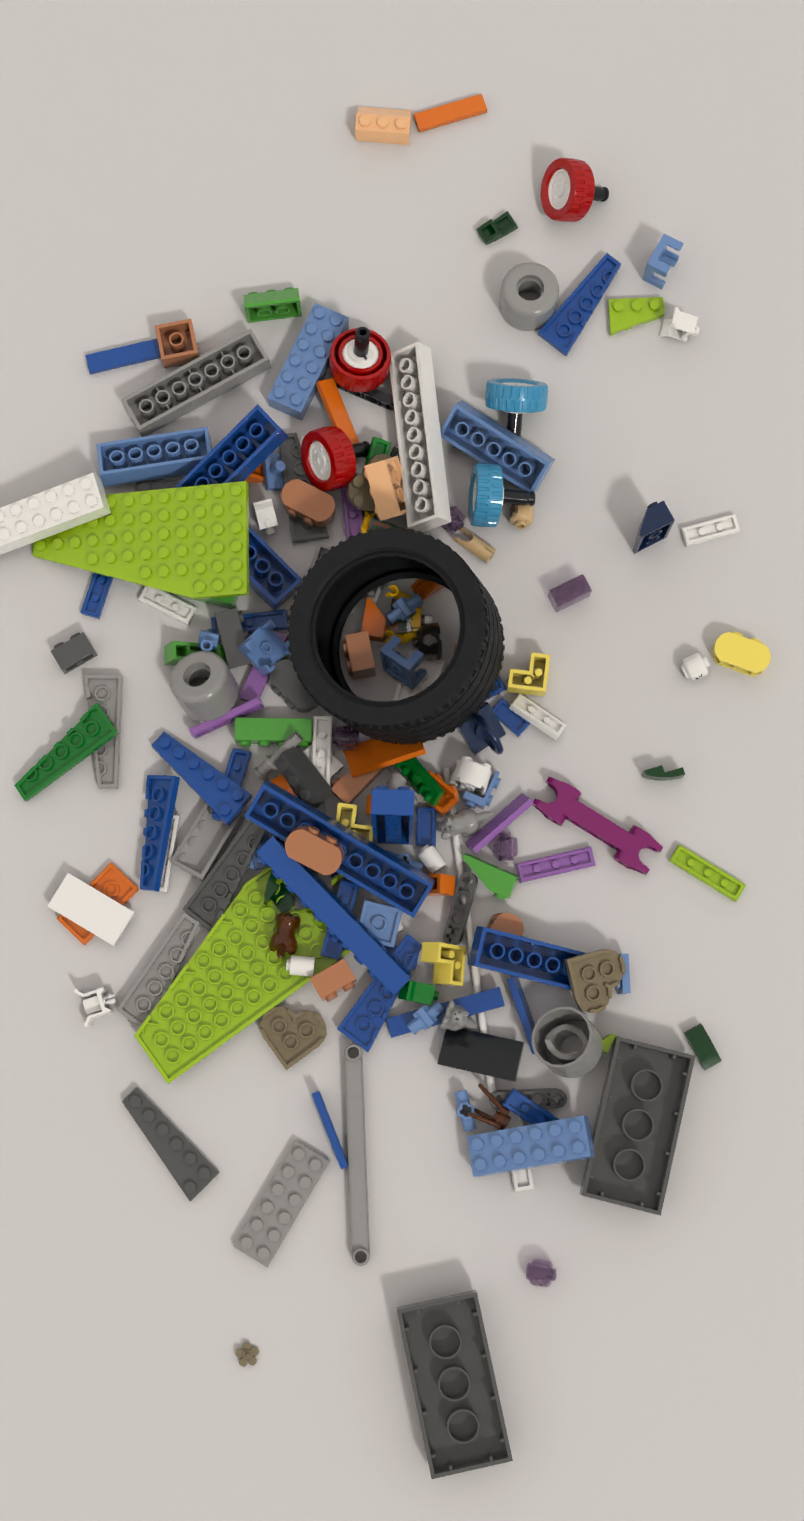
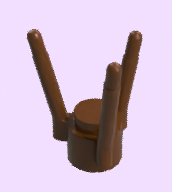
[467,1084,511,1130]

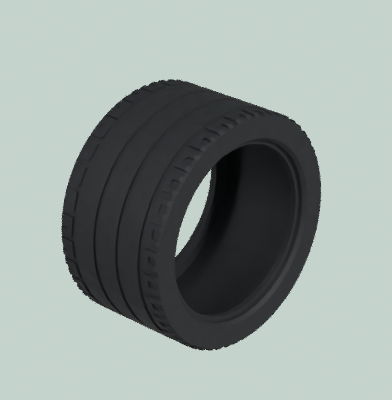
[287,527,505,745]

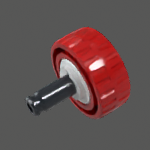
[540,158,609,222]
[329,327,391,392]
[301,426,370,492]

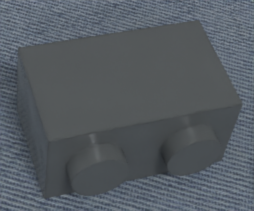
[51,632,98,674]

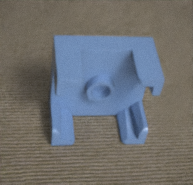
[642,234,684,290]
[237,619,291,676]
[380,635,427,690]
[360,898,403,948]

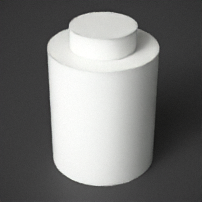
[418,844,447,874]
[286,955,315,977]

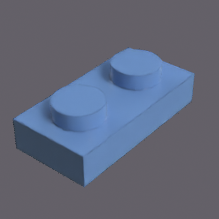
[615,954,631,994]

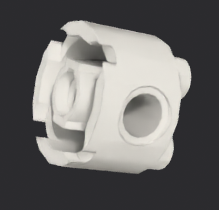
[449,756,492,796]

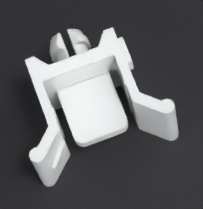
[660,307,700,342]
[253,498,278,535]
[74,986,116,1028]

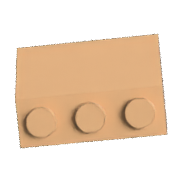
[355,106,412,145]
[364,456,406,521]

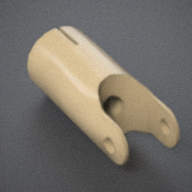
[453,527,496,563]

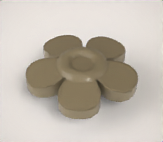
[235,1342,259,1367]

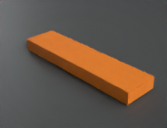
[414,94,487,133]
[316,378,359,444]

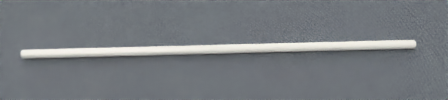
[442,768,496,1093]

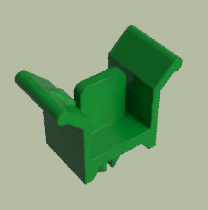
[398,980,439,1005]

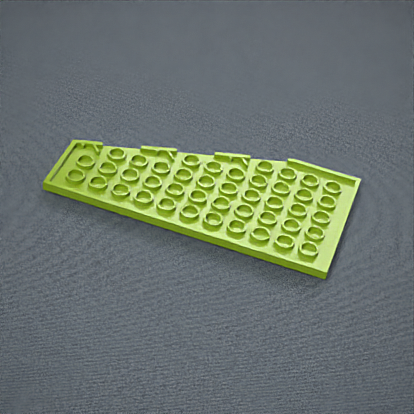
[33,481,249,600]
[134,867,351,1084]

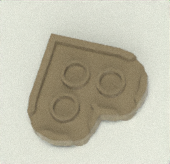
[346,454,391,511]
[564,949,626,1013]
[260,1007,327,1070]

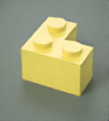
[507,652,550,697]
[336,803,374,842]
[420,942,466,986]

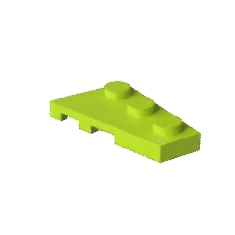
[608,297,664,336]

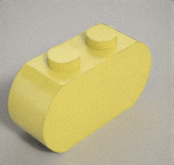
[712,632,771,677]

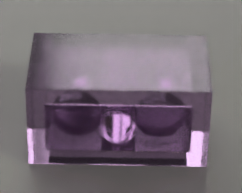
[548,574,592,613]

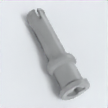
[254,731,303,781]

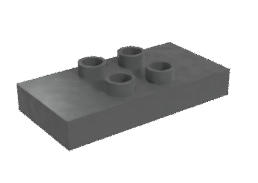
[579,1036,695,1216]
[397,1290,513,1479]

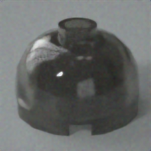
[412,622,442,660]

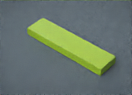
[669,844,746,902]

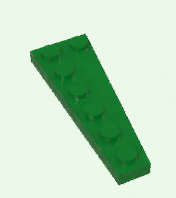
[15,703,119,801]

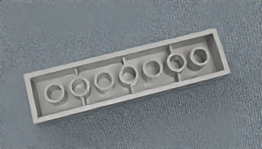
[121,329,271,437]

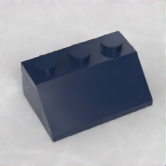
[632,501,675,554]

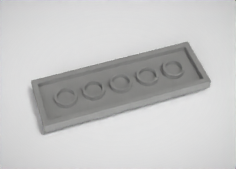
[233,1141,330,1267]

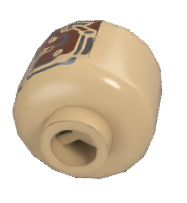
[509,505,534,529]

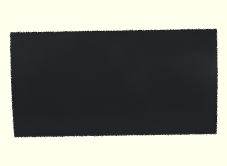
[438,1029,524,1082]

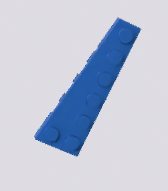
[538,253,621,356]
[152,732,252,825]
[140,775,180,892]
[337,934,422,1052]

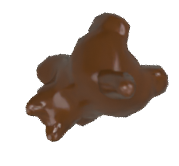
[269,912,301,958]

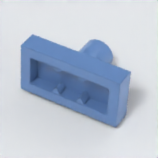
[262,453,285,491]

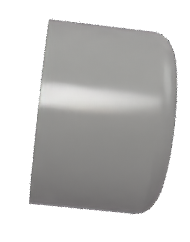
[499,262,559,331]
[170,651,239,721]
[532,1007,603,1078]

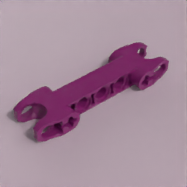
[533,777,663,875]

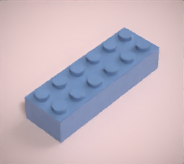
[267,303,349,420]
[441,400,555,492]
[97,427,212,487]
[467,1115,595,1177]

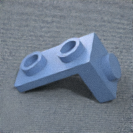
[462,771,501,810]

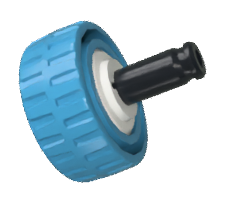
[485,378,548,437]
[468,463,535,527]

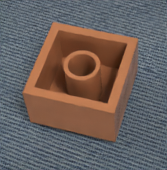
[155,319,199,368]
[342,631,376,680]
[310,959,357,1002]

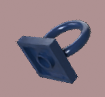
[458,702,506,755]

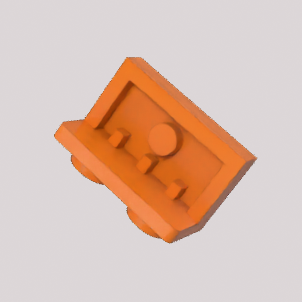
[426,770,459,816]

